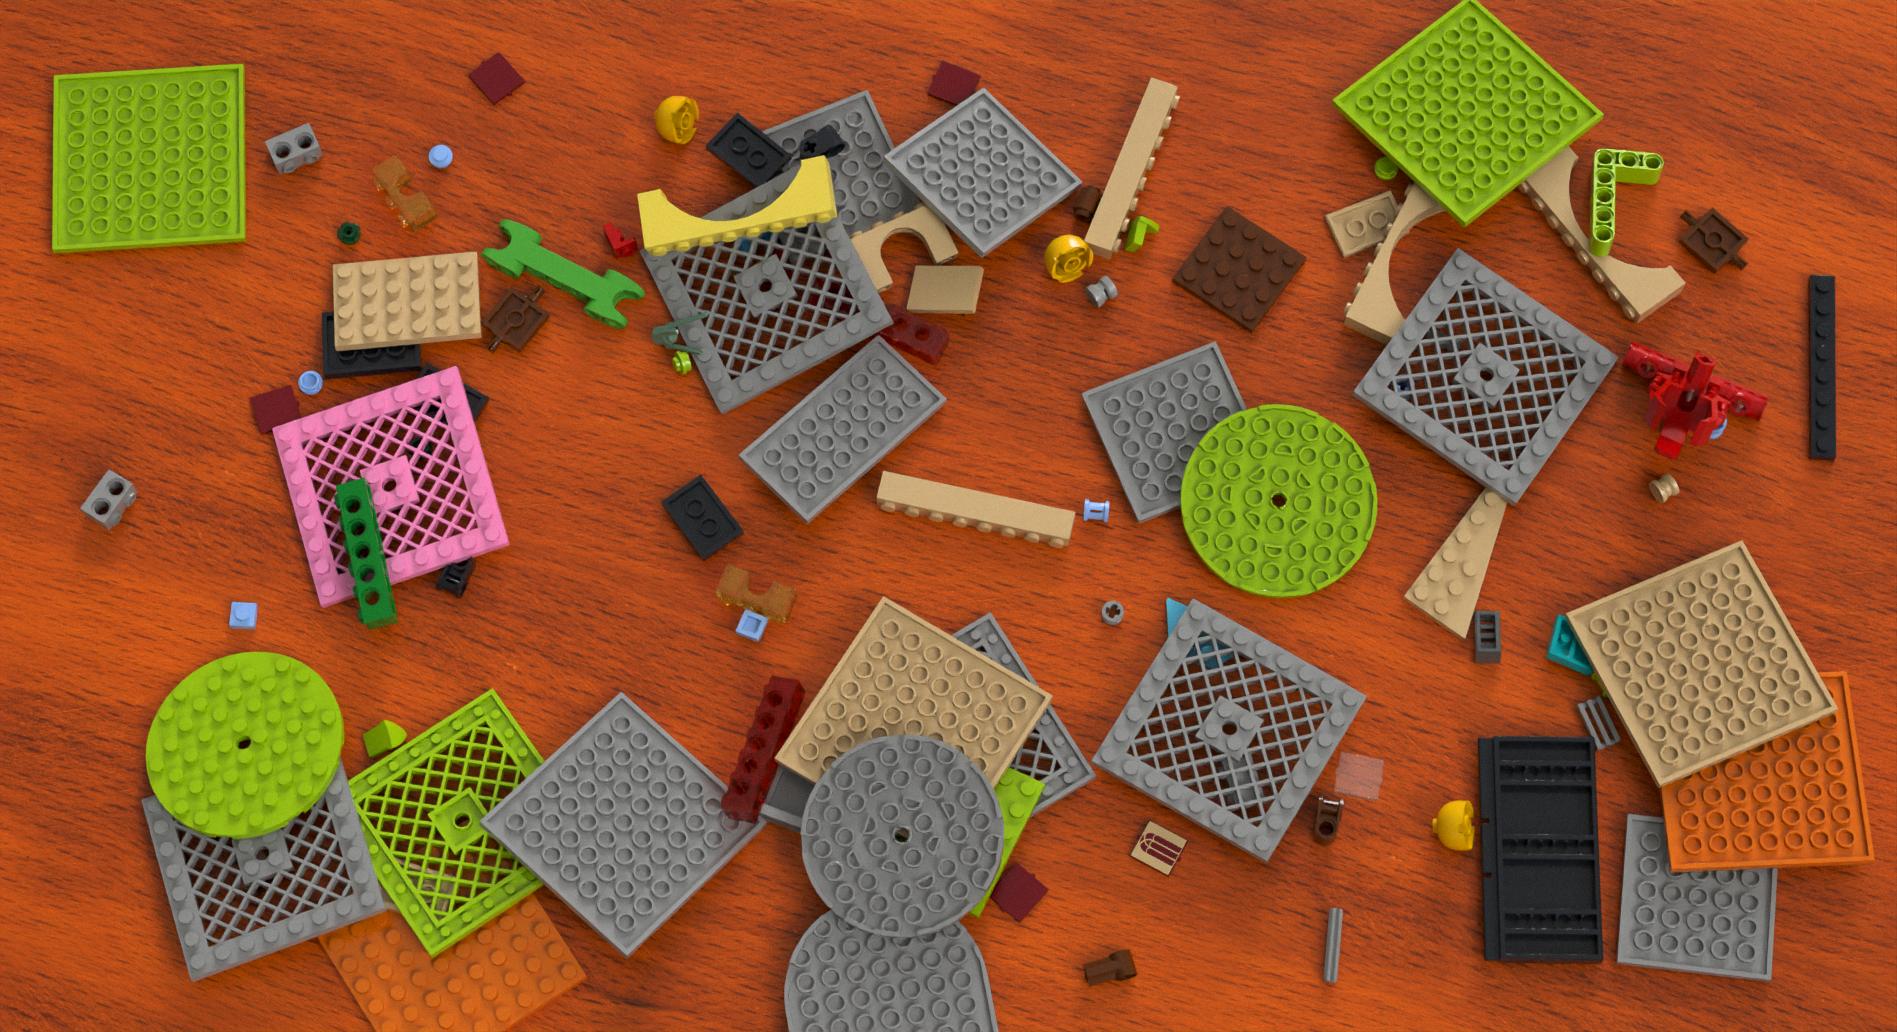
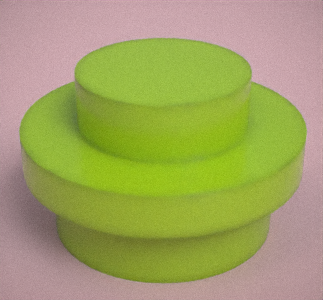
[1374,157,1399,180]
[672,351,692,375]

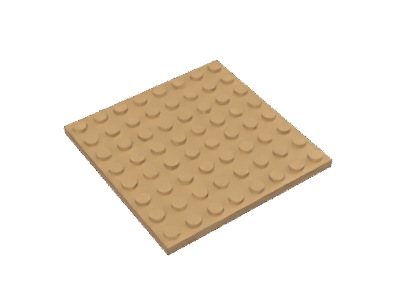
[1565,540,1838,788]
[775,596,1053,840]

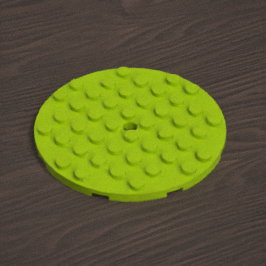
[1180,404,1378,599]
[146,652,345,839]

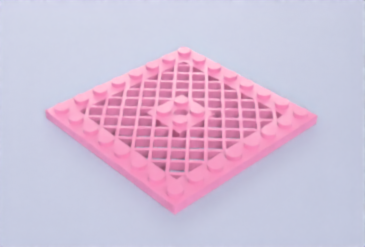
[272,366,510,608]

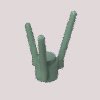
[652,312,708,355]

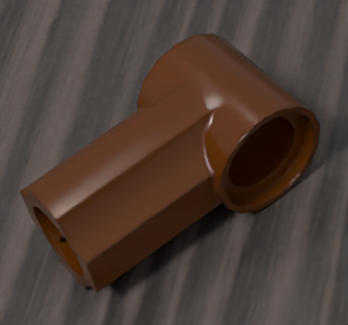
[1083,949,1137,987]

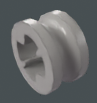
[1102,601,1124,625]

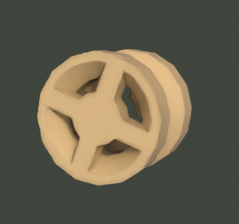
[1649,473,1680,503]

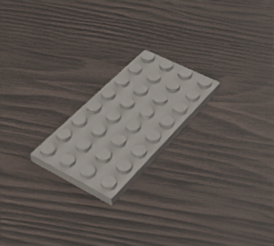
[738,335,947,525]

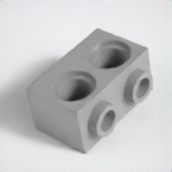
[265,123,323,175]
[80,470,137,531]

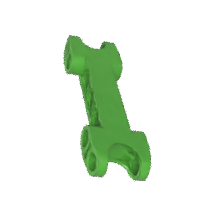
[481,219,645,329]

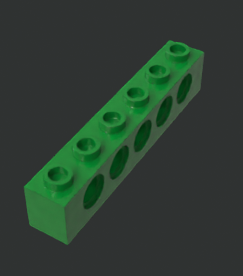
[334,478,398,630]

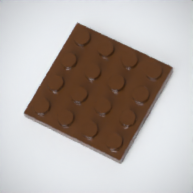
[1172,206,1306,334]

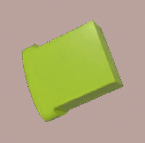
[1124,216,1160,252]
[362,720,407,758]

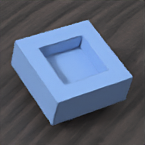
[229,602,258,630]
[736,609,769,643]

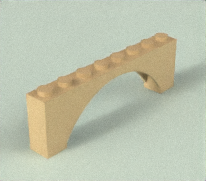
[1517,146,1685,324]
[1342,183,1446,345]

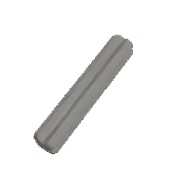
[1323,908,1343,983]

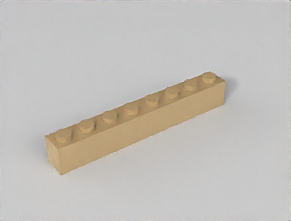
[1084,77,1180,260]
[876,471,1075,548]

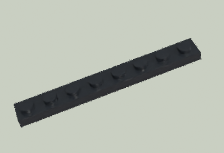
[1809,275,1836,461]

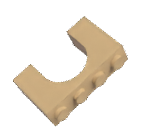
[849,202,959,293]

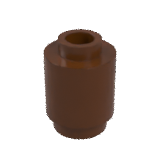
[1073,185,1103,223]

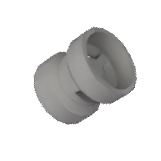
[1085,275,1118,308]

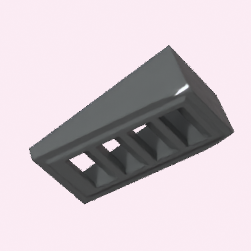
[1474,611,1501,663]

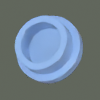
[429,145,453,168]
[298,371,323,395]

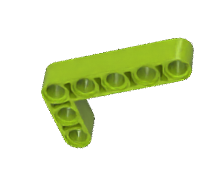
[1589,149,1664,257]

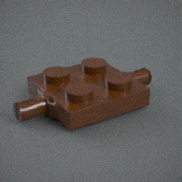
[1679,207,1749,274]
[481,285,550,353]

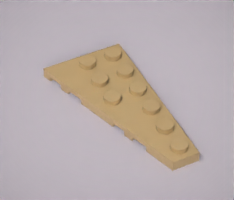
[1403,488,1507,642]

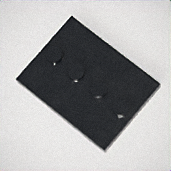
[322,311,422,380]

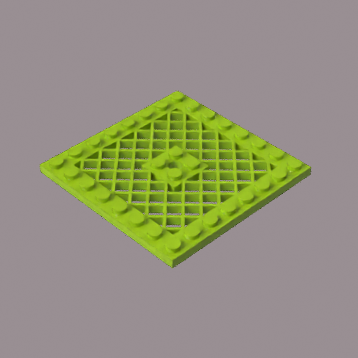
[325,688,545,958]

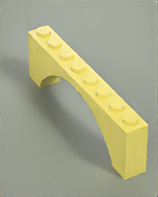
[637,155,837,256]

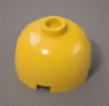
[654,96,699,144]
[1044,234,1094,283]
[1432,800,1475,851]

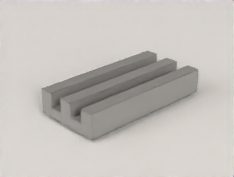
[1576,696,1621,751]

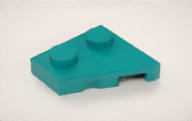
[1545,614,1593,676]

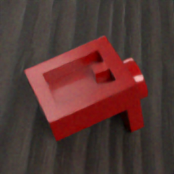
[603,222,638,259]

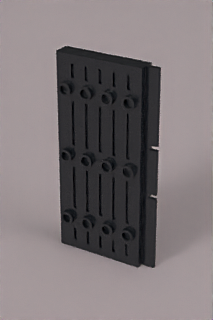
[1478,736,1603,964]

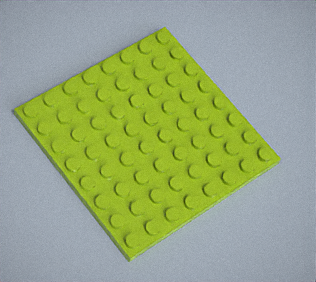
[1332,0,1604,228]
[52,64,246,254]

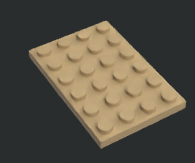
[333,251,482,351]

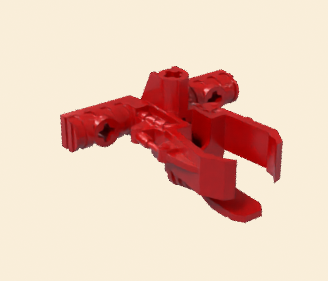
[1622,341,1769,460]

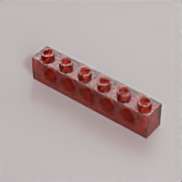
[807,278,949,366]
[721,675,806,824]

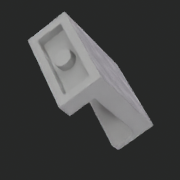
[758,764,815,834]

